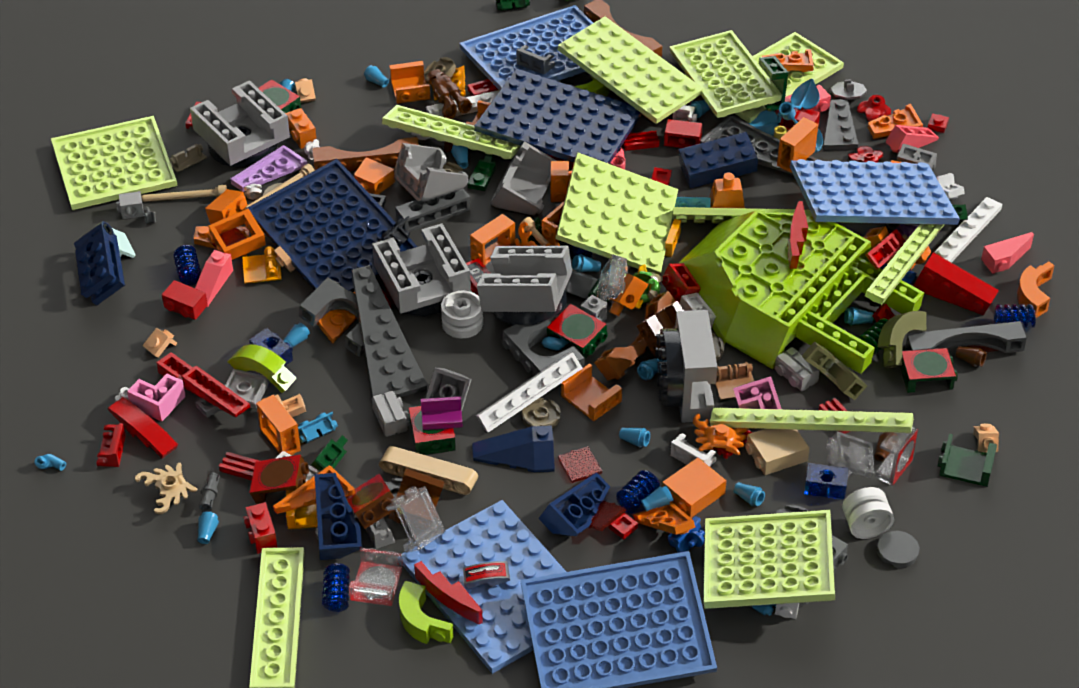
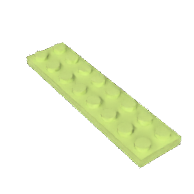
[382,105,521,159]
[672,207,813,224]
[249,547,305,688]

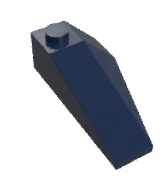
[472,425,555,473]
[538,472,610,536]
[315,473,362,560]

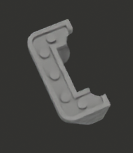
[490,141,557,216]
[394,143,468,202]

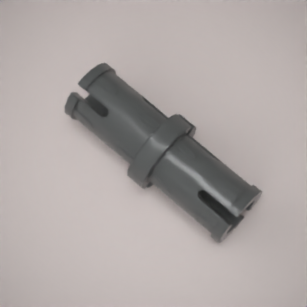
[199,472,220,512]

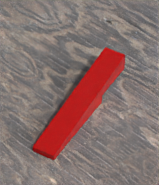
[157,352,250,418]

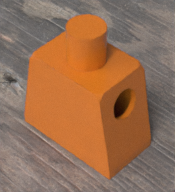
[354,157,395,195]
[709,173,745,208]
[606,271,648,317]

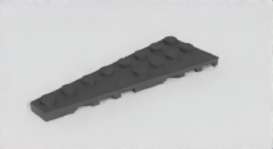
[700,115,818,175]
[351,265,428,398]

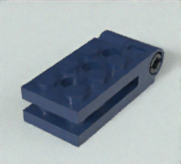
[74,221,125,305]

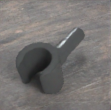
[144,206,156,223]

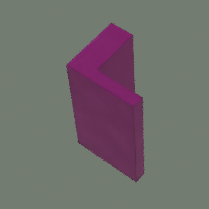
[421,396,463,430]

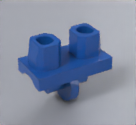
[668,516,705,553]

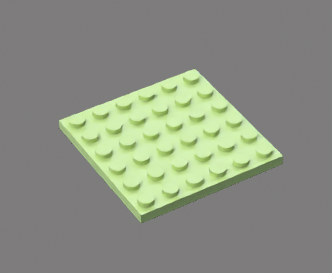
[51,116,178,210]
[555,153,678,275]
[704,510,835,609]

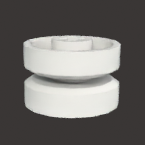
[441,290,483,339]
[842,487,895,539]

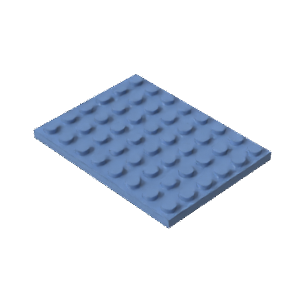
[459,5,593,91]
[790,159,960,225]
[398,500,566,674]
[521,551,717,688]

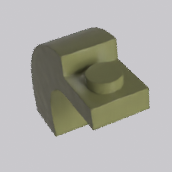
[878,311,926,368]
[802,341,867,400]

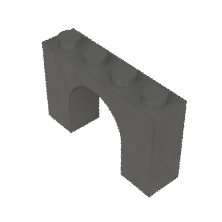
[299,277,364,357]
[502,319,585,376]

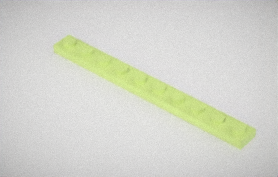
[865,224,945,305]
[710,408,914,433]

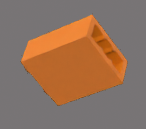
[777,117,818,173]
[662,457,726,518]

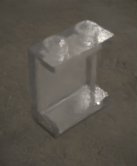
[386,486,446,553]

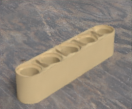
[379,446,478,495]

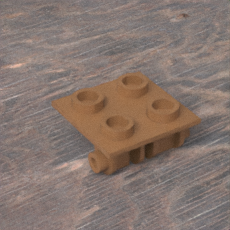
[715,362,754,400]

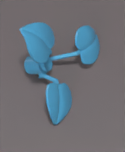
[748,79,823,153]

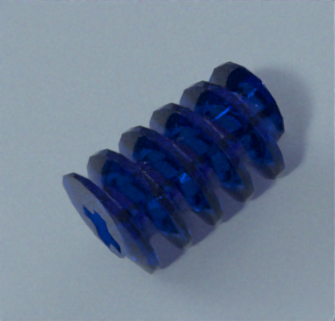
[173,245,201,286]
[994,304,1036,328]
[616,470,660,513]
[322,563,350,612]

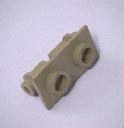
[169,144,207,172]

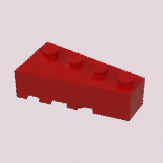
[913,252,999,315]

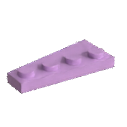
[231,145,307,192]

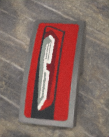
[463,561,510,589]

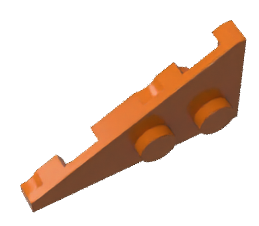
[273,465,355,514]

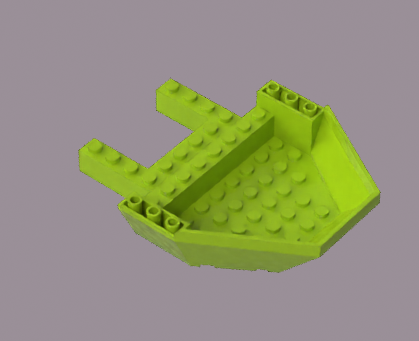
[679,210,924,374]

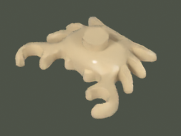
[135,463,197,514]

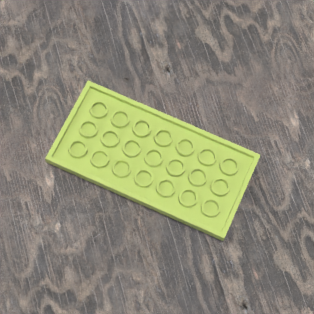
[557,17,703,124]
[670,30,782,118]
[735,32,844,123]

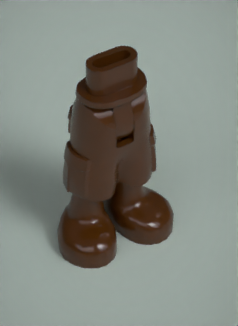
[428,69,472,119]

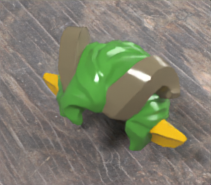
[633,264,663,309]

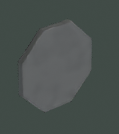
[830,79,867,100]

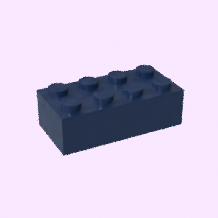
[679,132,758,189]

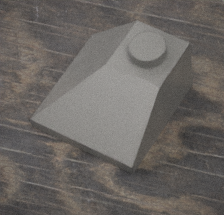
[426,368,472,411]

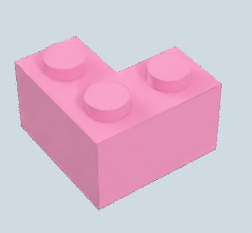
[127,374,186,422]
[733,377,782,409]

